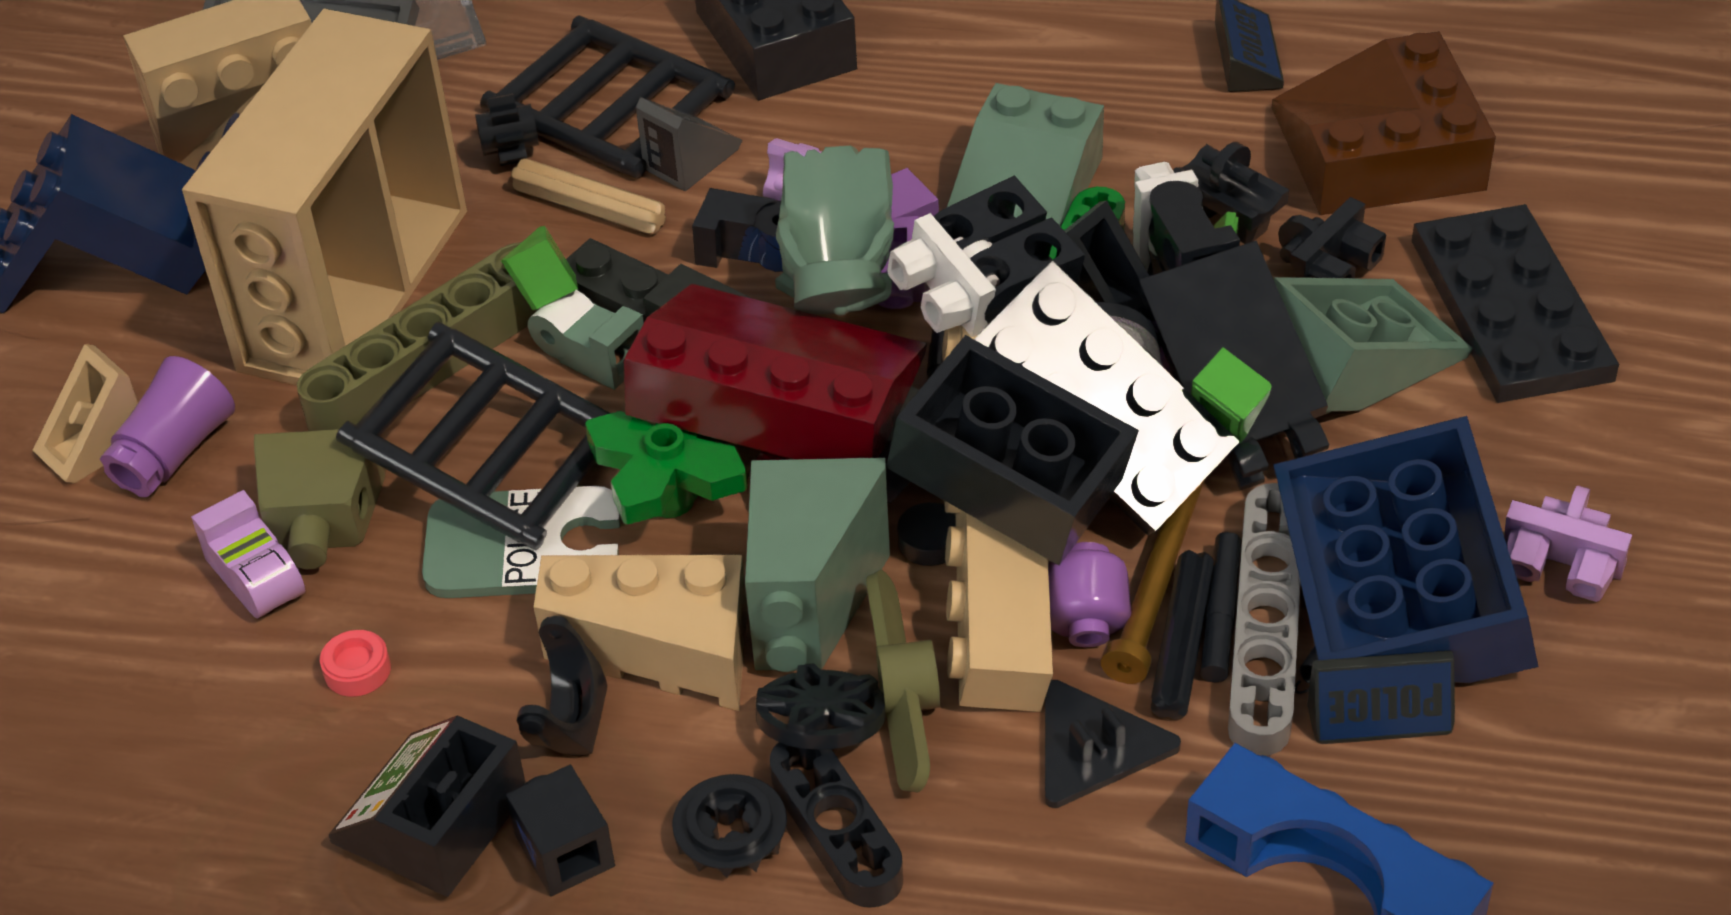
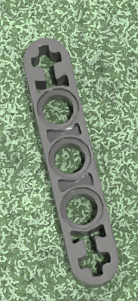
[1228,483,1300,756]

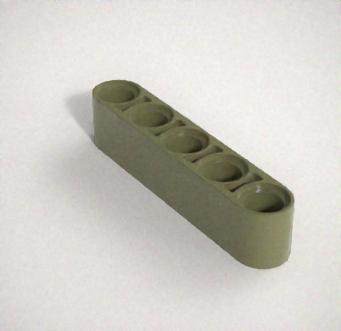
[297,242,540,431]

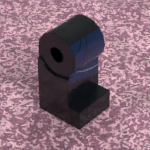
[692,188,783,272]

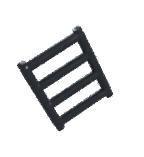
[480,15,735,179]
[336,321,610,551]

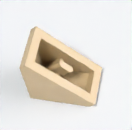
[33,344,138,483]

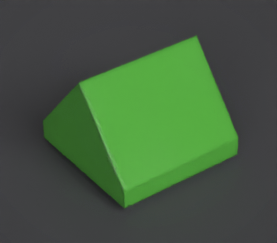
[501,226,578,310]

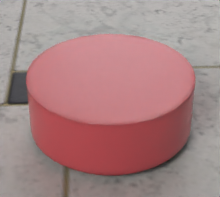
[320,630,391,697]

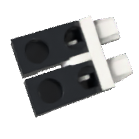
[1133,162,1240,276]
[887,175,1085,337]

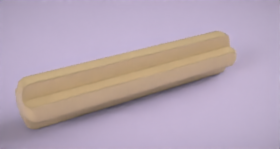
[511,158,666,235]

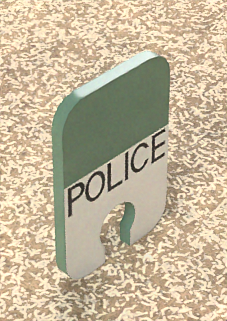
[422,486,620,598]

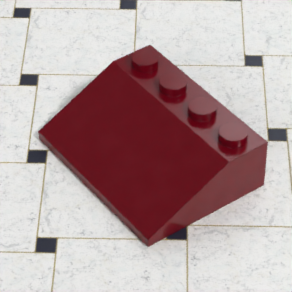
[624,284,927,460]

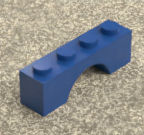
[1185,743,1494,915]

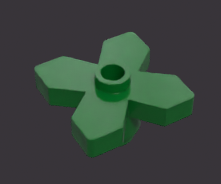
[585,411,747,524]

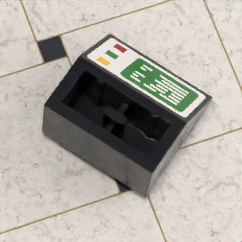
[329,715,526,897]

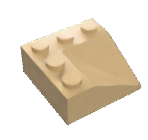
[123,0,312,170]

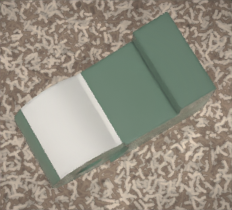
[528,290,644,390]

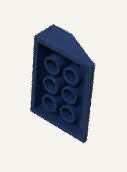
[1273,416,1539,683]

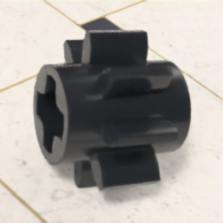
[475,94,539,166]

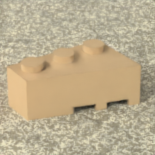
[534,555,748,711]

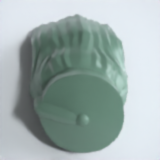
[776,145,894,316]

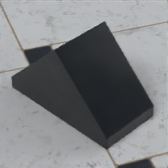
[1056,201,1150,320]

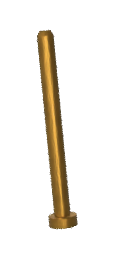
[1101,479,1205,684]

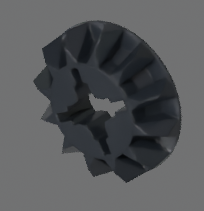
[672,774,788,878]

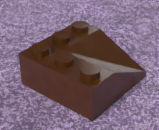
[1271,31,1496,215]

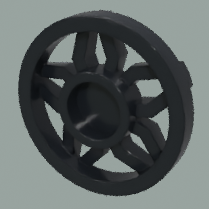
[755,663,885,750]

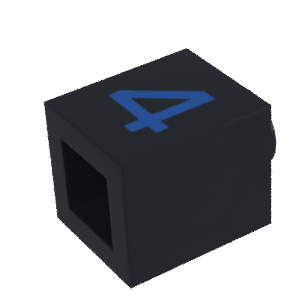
[506,764,615,897]

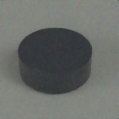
[897,502,956,566]

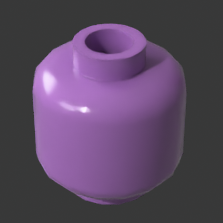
[1048,542,1131,647]

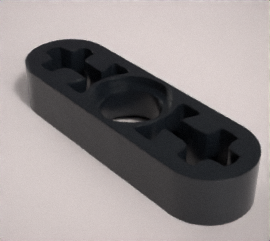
[770,742,903,908]

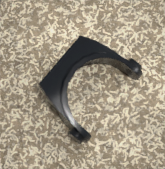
[516,615,608,756]

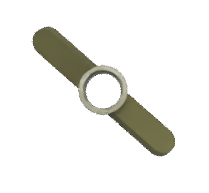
[866,570,940,793]

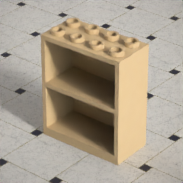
[182,9,467,386]

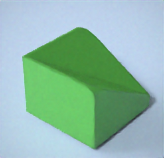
[1191,347,1272,443]

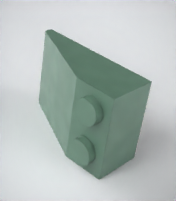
[947,83,1104,227]
[1273,277,1473,414]

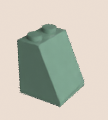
[745,458,890,672]

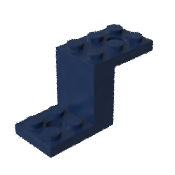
[0,113,240,314]

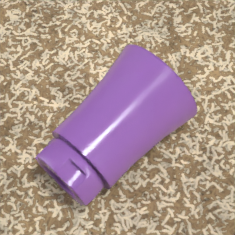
[100,356,235,497]

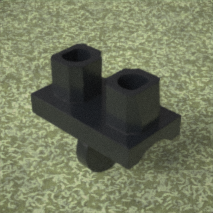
[1173,142,1289,244]
[1278,197,1386,278]

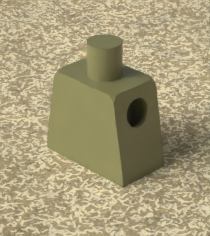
[254,429,386,569]

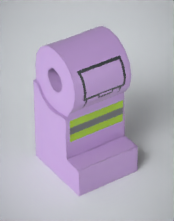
[191,490,306,619]

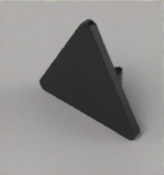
[1045,680,1181,808]

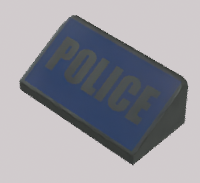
[1215,0,1284,91]
[1307,651,1455,744]

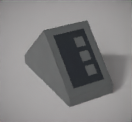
[636,97,742,191]

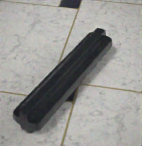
[1150,550,1214,720]

